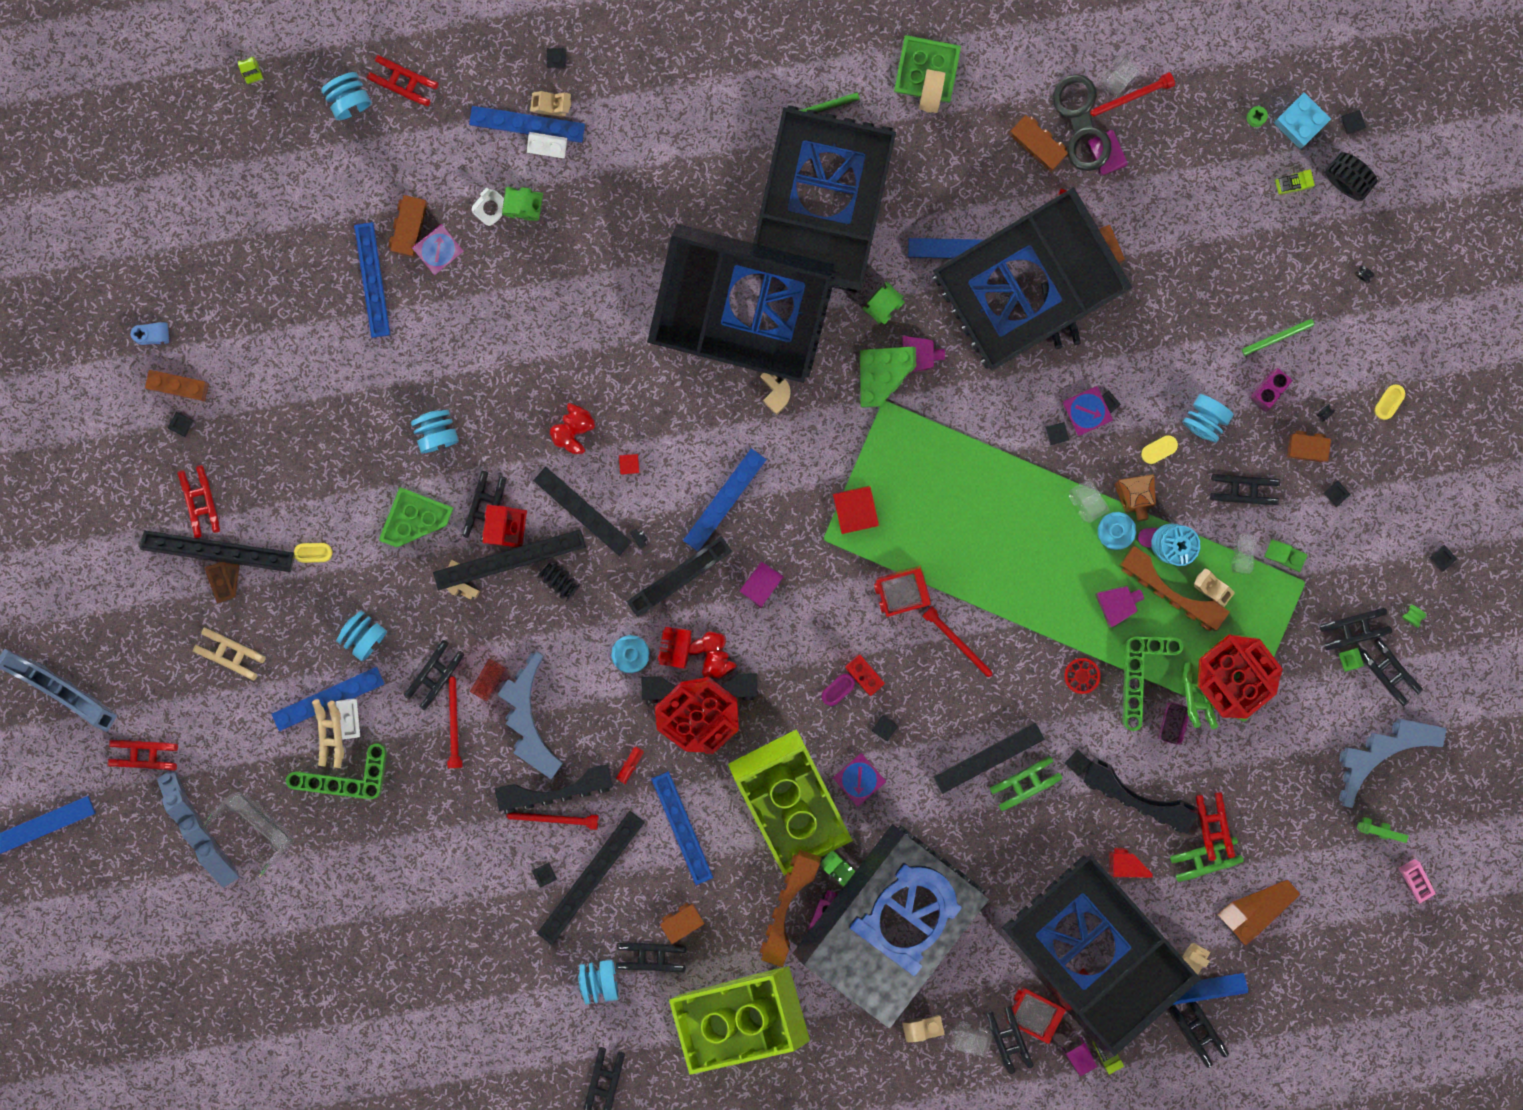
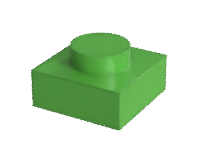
[1339,648,1364,672]

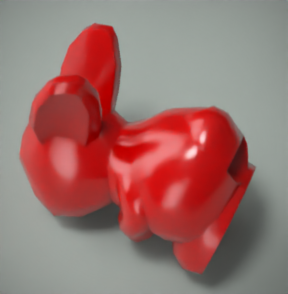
[549,402,595,454]
[688,631,737,679]

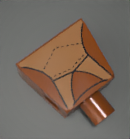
[1115,474,1156,522]

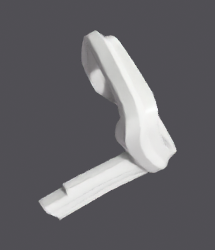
[472,188,504,226]

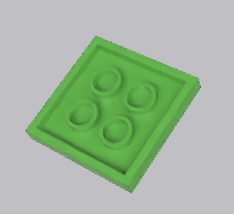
[894,35,961,103]

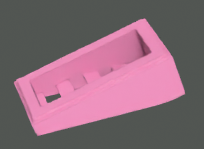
[1399,859,1436,904]

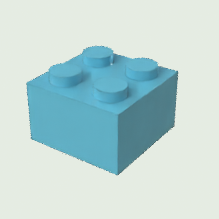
[1274,93,1331,150]

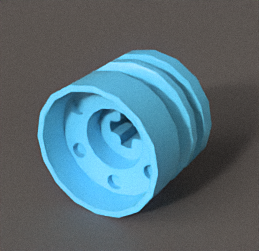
[321,72,372,120]
[1182,394,1234,443]
[411,410,459,454]
[1151,524,1200,566]
[336,610,387,662]
[578,959,618,1005]

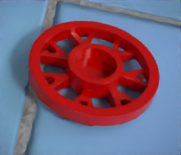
[1064,658,1100,694]

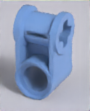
[130,322,169,345]

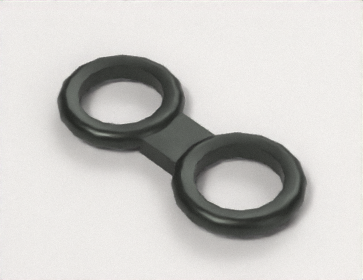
[1053,74,1112,171]

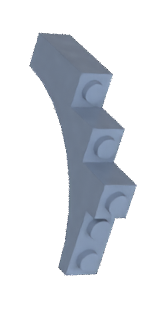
[0,649,117,732]
[497,652,563,779]
[1339,719,1447,808]
[157,770,239,888]

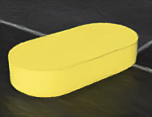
[1375,385,1405,420]
[1141,435,1178,464]
[294,543,333,563]

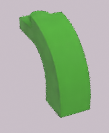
[820,850,855,887]

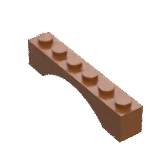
[1119,546,1230,632]
[759,849,821,967]

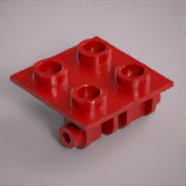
[658,627,691,669]

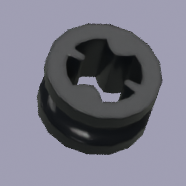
[1355,266,1375,284]
[1316,404,1335,422]

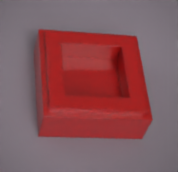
[619,454,640,475]

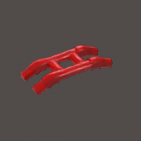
[366,55,439,106]
[177,465,220,538]
[107,740,178,771]
[1196,792,1235,861]

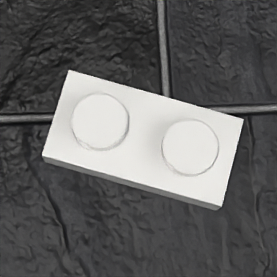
[527,132,567,158]
[336,698,360,740]

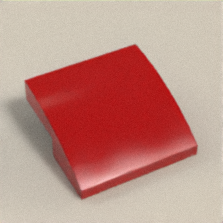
[833,486,879,534]

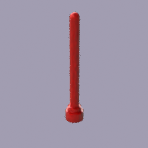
[1090,72,1175,116]
[922,605,993,677]
[447,676,463,768]
[506,812,599,830]

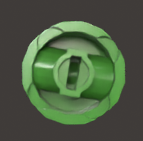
[502,187,543,221]
[862,281,905,325]

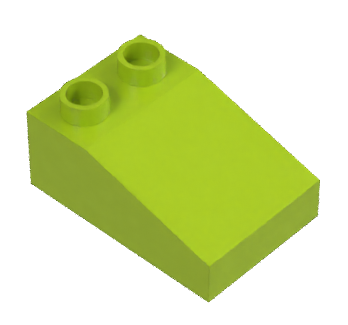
[728,729,853,875]
[669,966,810,1075]

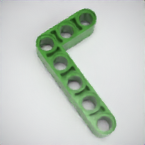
[1123,636,1183,731]
[286,743,387,799]

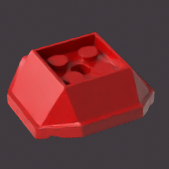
[1198,634,1283,719]
[655,677,739,754]

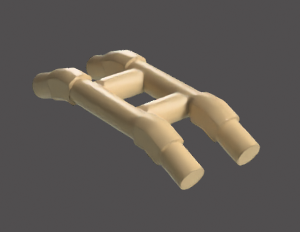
[193,627,265,681]
[312,699,344,768]

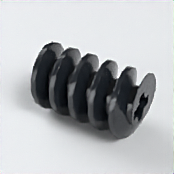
[537,562,580,603]

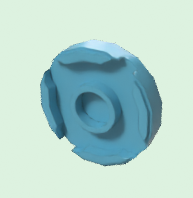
[1097,512,1136,550]
[611,635,650,673]

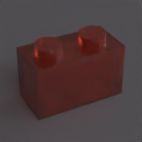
[470,658,507,701]

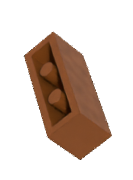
[1009,115,1068,172]
[388,195,428,258]
[145,370,209,402]

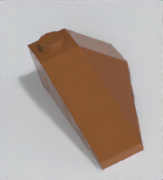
[1217,880,1300,946]

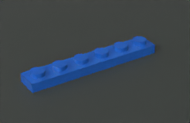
[469,106,585,143]
[683,448,767,552]
[272,667,385,731]

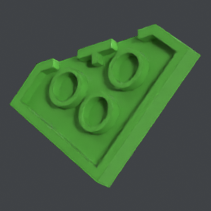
[860,347,916,408]
[379,487,454,548]

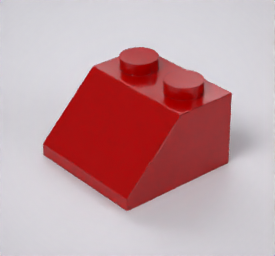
[482,505,527,548]
[1109,848,1153,878]

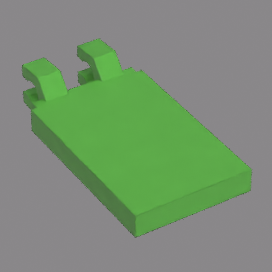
[1357,817,1409,843]

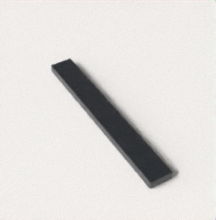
[433,529,586,591]
[139,530,295,572]
[537,811,645,945]

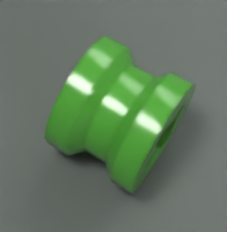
[1247,106,1268,127]
[1402,605,1427,628]

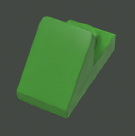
[1264,540,1307,572]

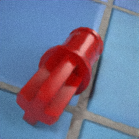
[616,746,644,784]

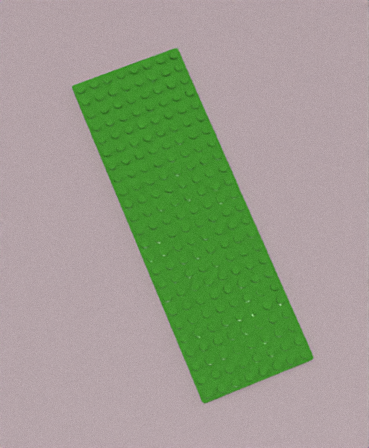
[824,401,1305,721]

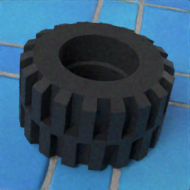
[1325,152,1378,201]

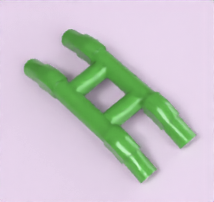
[1183,663,1218,729]
[990,756,1062,811]
[1170,837,1244,882]

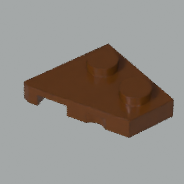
[204,562,240,604]

